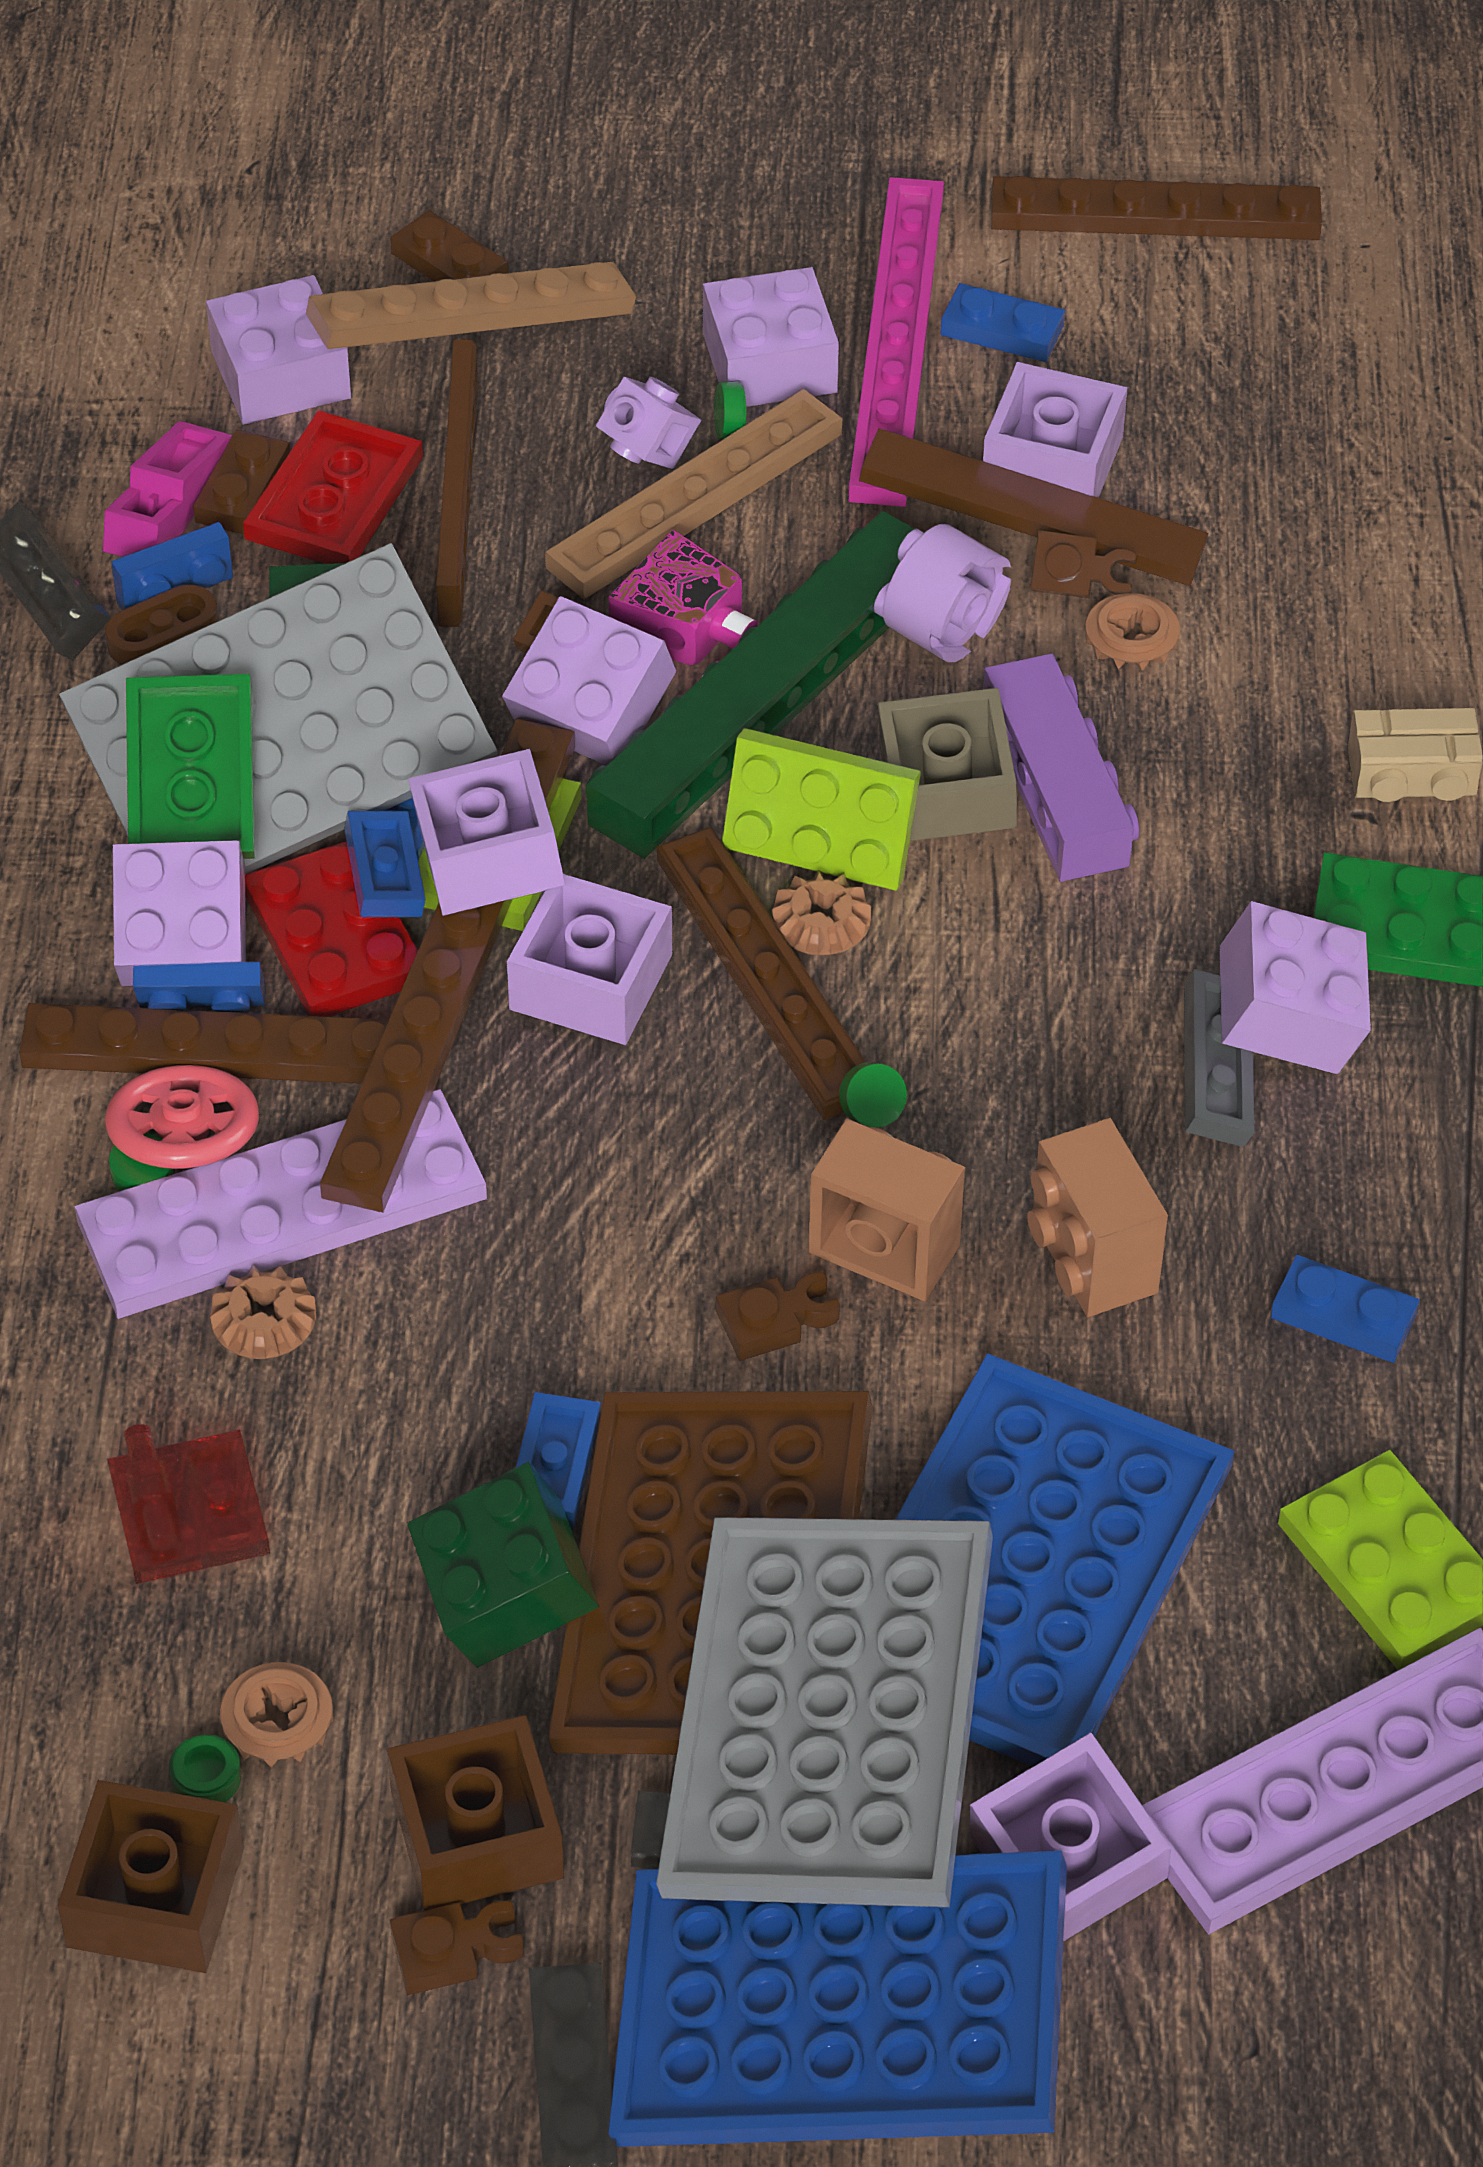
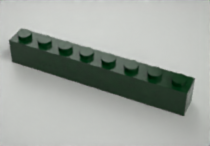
[585,511,915,859]

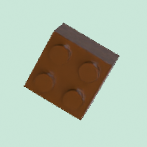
[387,1715,564,1911]
[57,1780,244,1973]

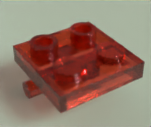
[107,1424,270,1584]

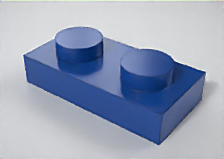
[941,283,1065,362]
[111,522,233,610]
[344,811,425,917]
[133,962,265,1013]
[1271,1254,1420,1363]
[516,1392,601,1528]

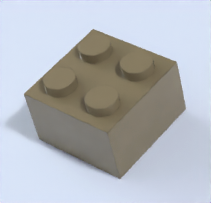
[878,688,1017,841]

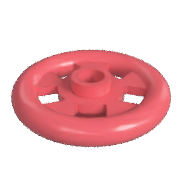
[105,1065,259,1169]

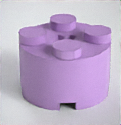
[874,524,1011,662]

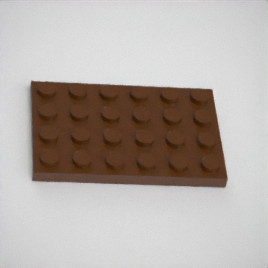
[548,1391,873,1755]

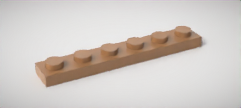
[306,262,636,349]
[545,389,842,600]

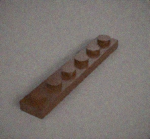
[991,176,1322,240]
[19,1003,389,1084]

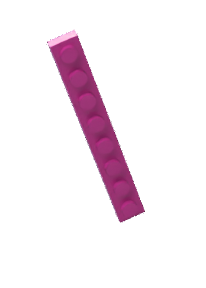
[849,177,944,507]

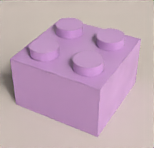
[703,267,839,407]
[206,275,351,425]
[983,362,1128,498]
[502,596,676,765]
[408,749,565,916]
[113,841,246,986]
[507,874,672,1045]
[1220,901,1371,1074]
[970,1733,1171,1941]

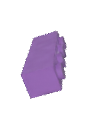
[983,653,1139,882]

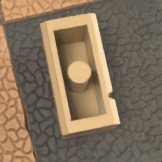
[1348,708,1483,802]

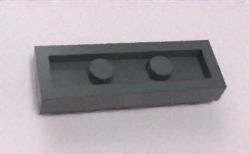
[1184,969,1254,1147]

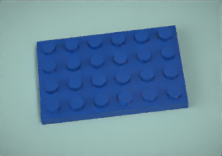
[895,1353,1234,1767]
[608,1850,1067,2147]

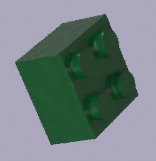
[407,1461,599,1668]

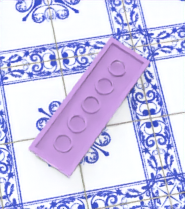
[75,1089,487,1319]
[1142,1628,1483,1935]

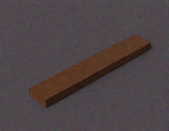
[436,339,478,627]
[859,428,1209,587]
[657,826,866,1120]

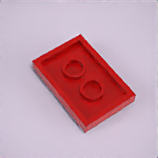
[243,410,423,564]
[245,841,418,1017]

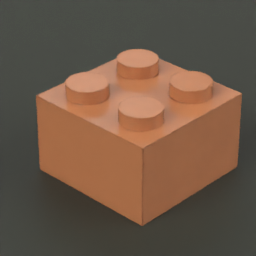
[1027,1117,1168,1318]
[809,1118,965,1302]

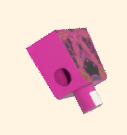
[609,530,758,666]

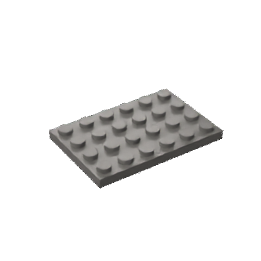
[59,543,498,875]
[656,1518,993,1907]

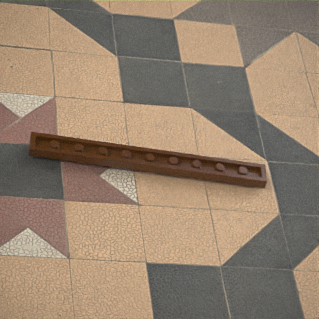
[320,719,575,1213]

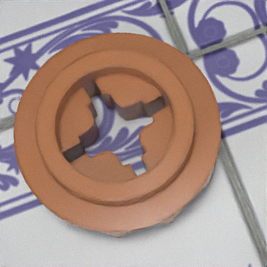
[1086,593,1180,671]
[772,870,871,955]
[210,1265,316,1359]
[220,1662,333,1768]

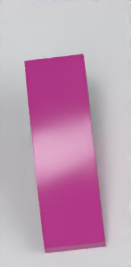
[103,421,231,557]

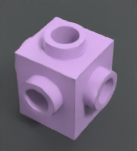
[596,376,701,469]

